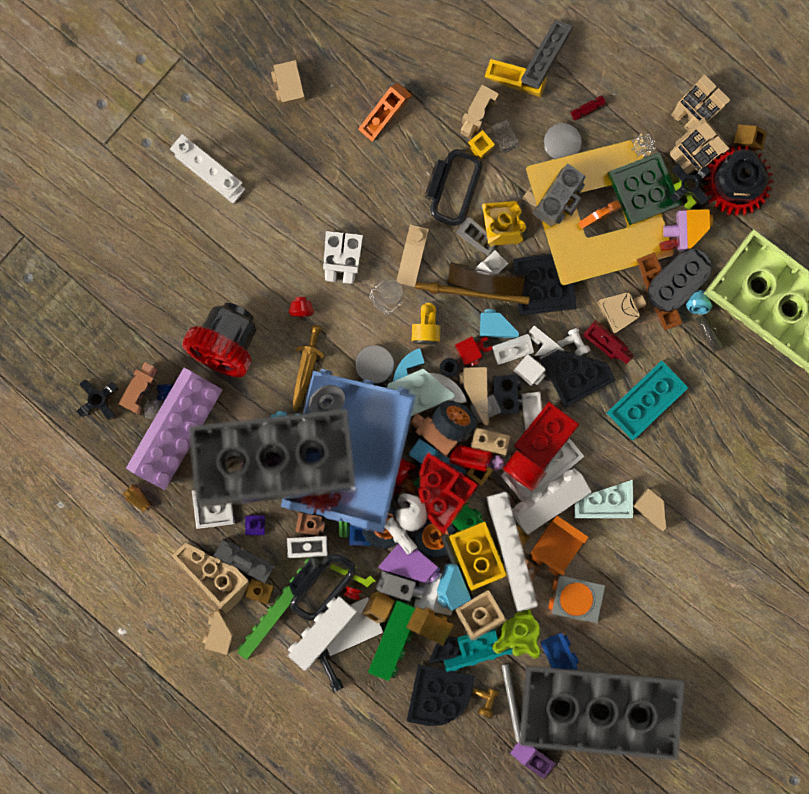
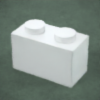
[513,354,545,386]
[287,536,328,558]

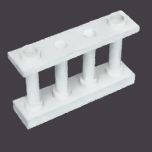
[170,134,246,204]

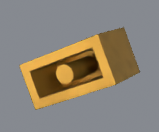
[406,607,453,646]

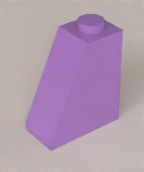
[379,544,441,585]

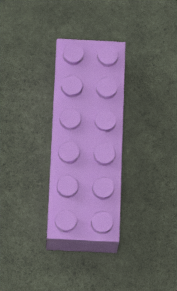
[126,368,223,490]

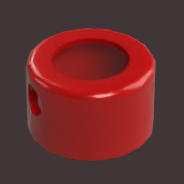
[503,451,547,491]

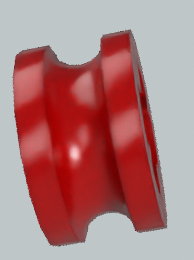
[344,586,362,600]

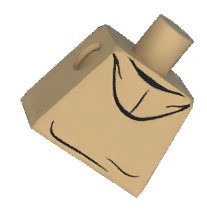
[597,292,646,334]

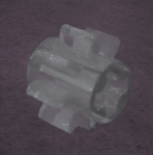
[631,133,656,157]

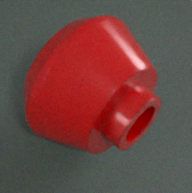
[288,297,314,317]

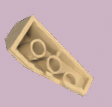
[172,543,249,614]

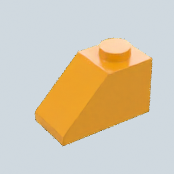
[686,209,713,249]

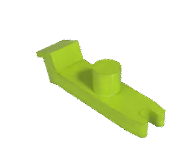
[673,178,697,210]
[330,564,376,587]

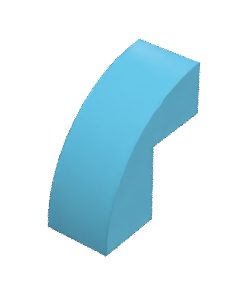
[393,348,424,382]

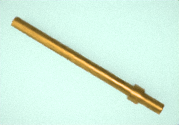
[415,281,530,304]

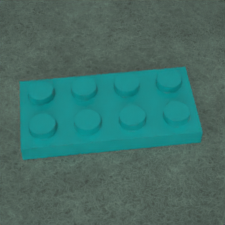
[606,360,688,441]

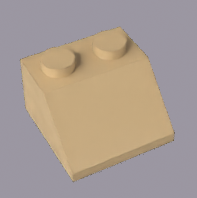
[455,590,506,641]

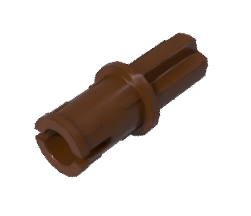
[401,479,420,499]

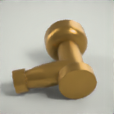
[472,687,500,719]

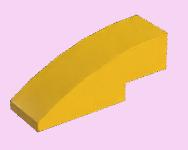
[485,59,547,97]

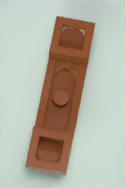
[636,252,682,331]

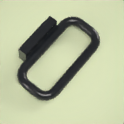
[424,149,482,226]
[289,554,356,621]

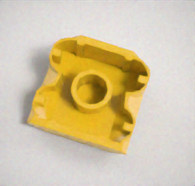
[482,201,526,247]

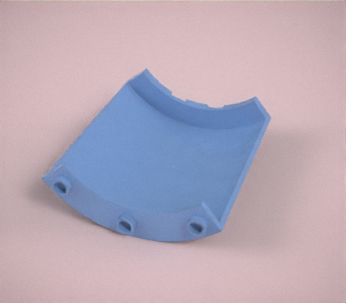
[281,369,416,532]

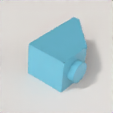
[480,309,519,338]
[437,563,471,610]

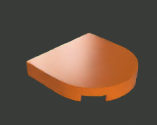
[578,200,622,229]

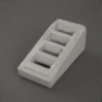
[456,217,496,256]

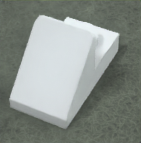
[474,250,508,274]
[528,326,564,357]

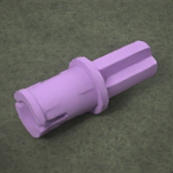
[488,455,504,471]

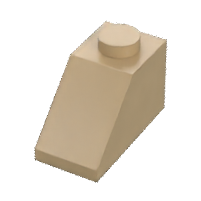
[633,488,666,531]

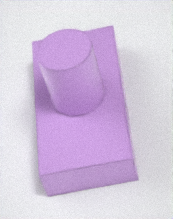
[663,211,688,251]

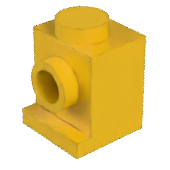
[468,130,495,158]

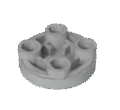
[356,345,394,384]

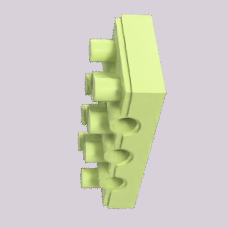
[704,230,809,373]

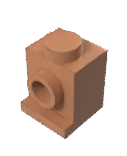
[295,513,325,536]

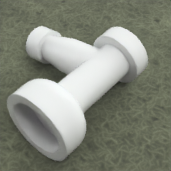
[557,328,591,356]

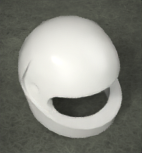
[396,494,428,531]

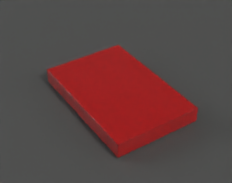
[513,402,580,470]

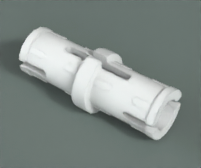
[384,517,417,555]

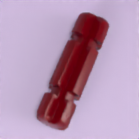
[570,95,606,121]

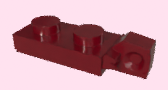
[583,319,634,364]

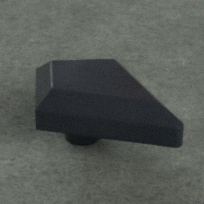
[429,636,459,663]

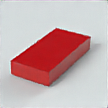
[449,445,493,471]

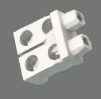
[323,231,363,284]

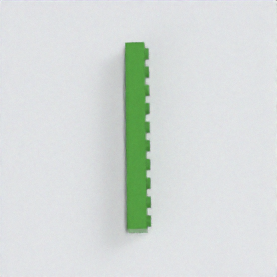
[237,557,320,660]

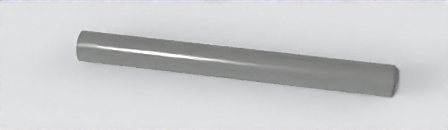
[501,664,521,742]

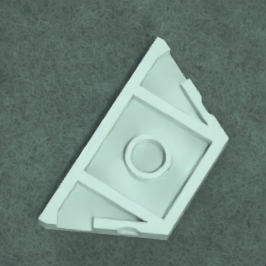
[388,369,455,416]

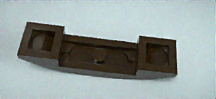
[448,262,525,296]

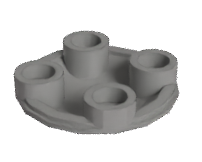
[544,123,582,159]

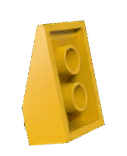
[449,522,507,590]

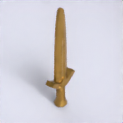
[293,325,325,411]

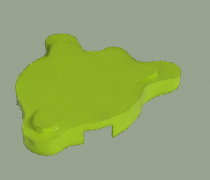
[493,608,541,658]

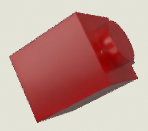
[455,336,492,368]

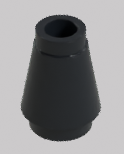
[440,358,459,377]

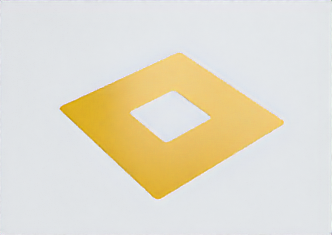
[526,139,674,285]

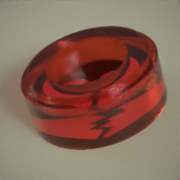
[659,239,679,251]

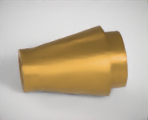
[122,484,151,512]

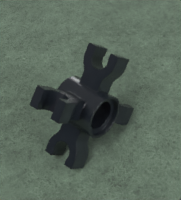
[670,164,710,205]
[76,379,119,420]

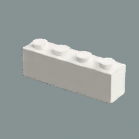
[511,468,591,535]
[288,597,357,671]

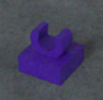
[245,516,265,535]

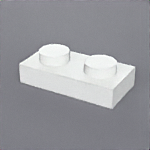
[492,334,534,365]

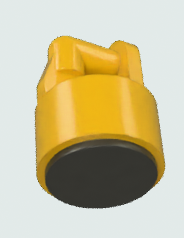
[411,303,441,345]

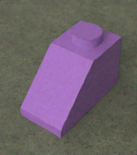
[510,742,556,779]

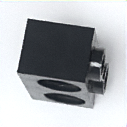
[493,375,522,415]

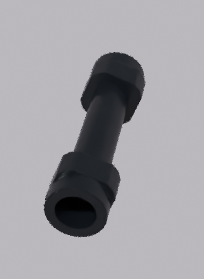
[317,650,344,693]

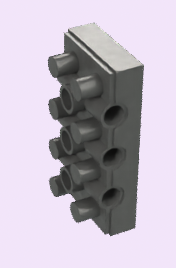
[189,409,356,508]
[519,665,685,760]

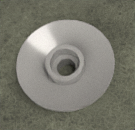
[309,385,345,413]

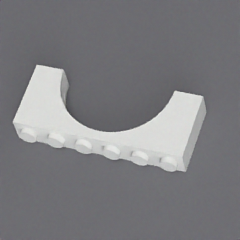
[486,492,537,611]

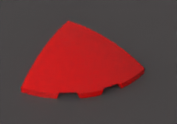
[419,452,480,533]

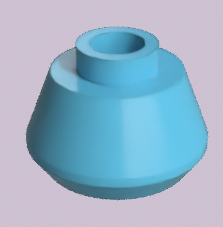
[686,290,712,314]

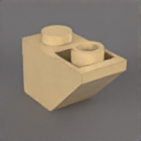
[203,610,234,655]

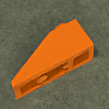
[358,83,412,141]

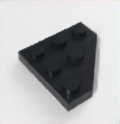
[539,348,616,408]

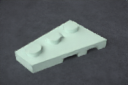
[574,480,633,518]

